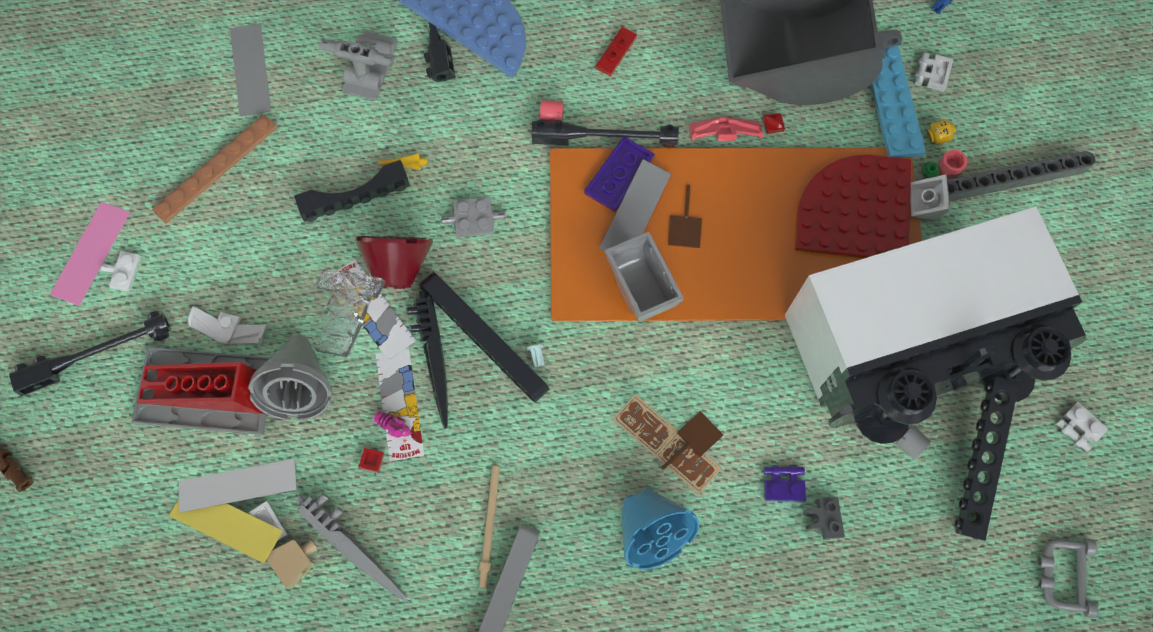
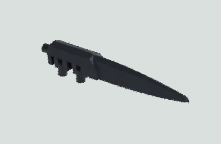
[406,290,448,429]

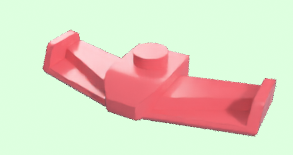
[689,117,763,141]

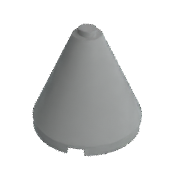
[248,335,332,421]

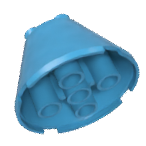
[621,488,699,570]

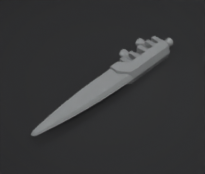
[295,493,409,601]

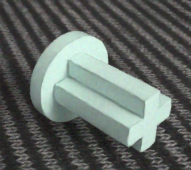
[526,344,545,367]

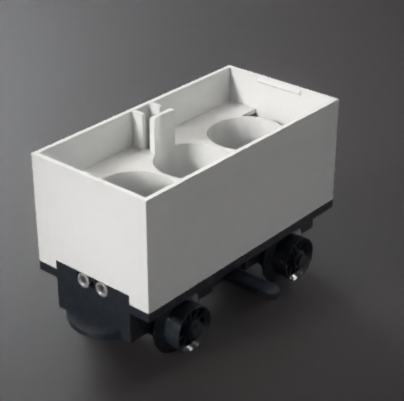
[785,207,1087,444]

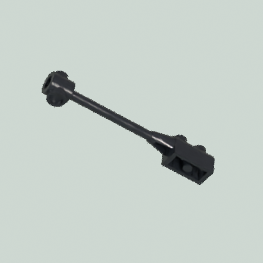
[424,22,456,82]
[532,119,679,148]
[9,311,171,396]

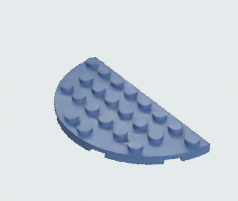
[398,0,526,78]

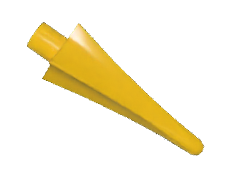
[378,153,428,170]

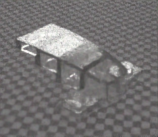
[314,269,386,357]

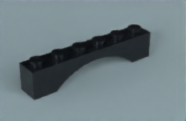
[294,160,410,222]

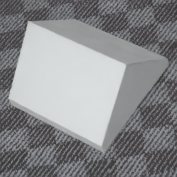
[910,175,950,220]

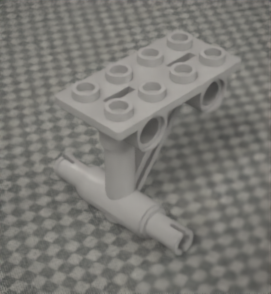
[319,31,398,101]

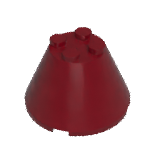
[355,236,433,289]

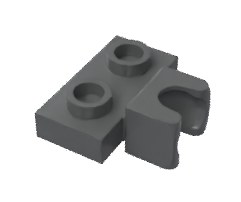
[803,497,845,540]

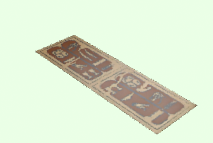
[613,394,722,494]

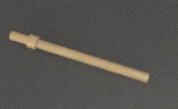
[478,466,500,589]

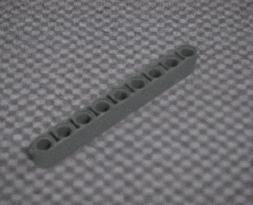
[947,151,1096,202]

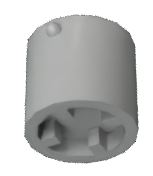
[895,425,931,460]

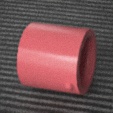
[540,99,563,122]
[938,150,967,180]

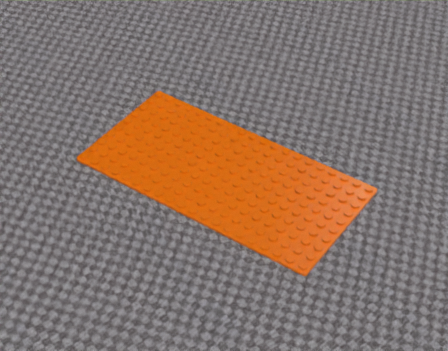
[550,148,922,322]

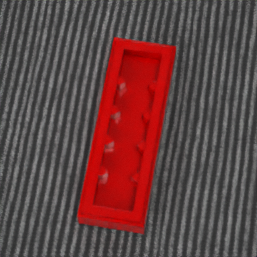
[596,27,637,77]

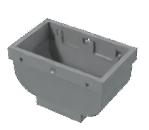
[605,232,684,322]

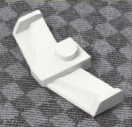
[188,306,268,345]

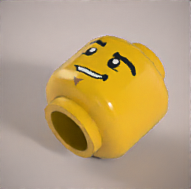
[927,119,956,145]

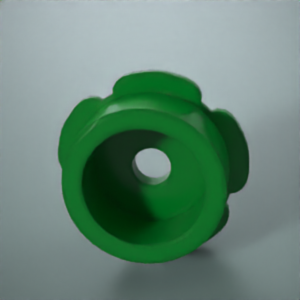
[922,162,940,178]

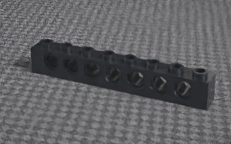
[954,376,1020,541]

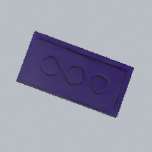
[584,137,655,212]

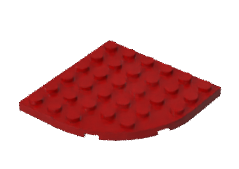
[795,155,911,258]

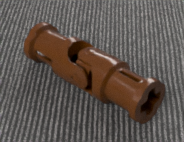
[0,445,34,492]

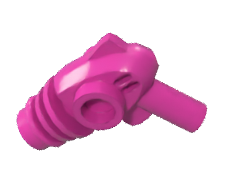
[374,411,411,438]

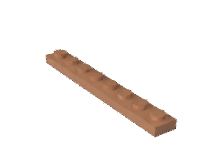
[152,114,277,224]

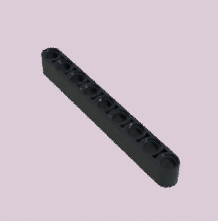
[419,272,550,403]

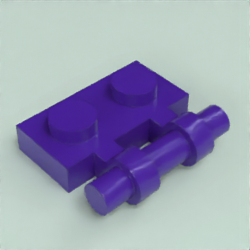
[764,465,806,502]

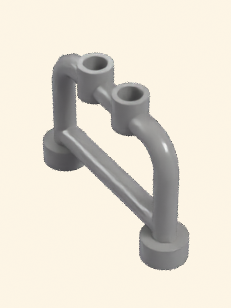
[1038,538,1098,618]

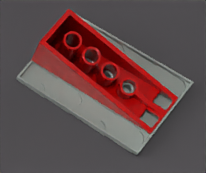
[131,347,270,435]

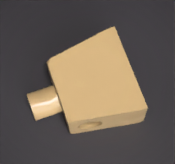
[267,539,318,589]

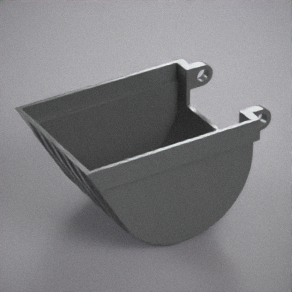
[720,0,902,105]

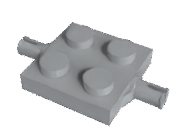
[442,197,505,237]

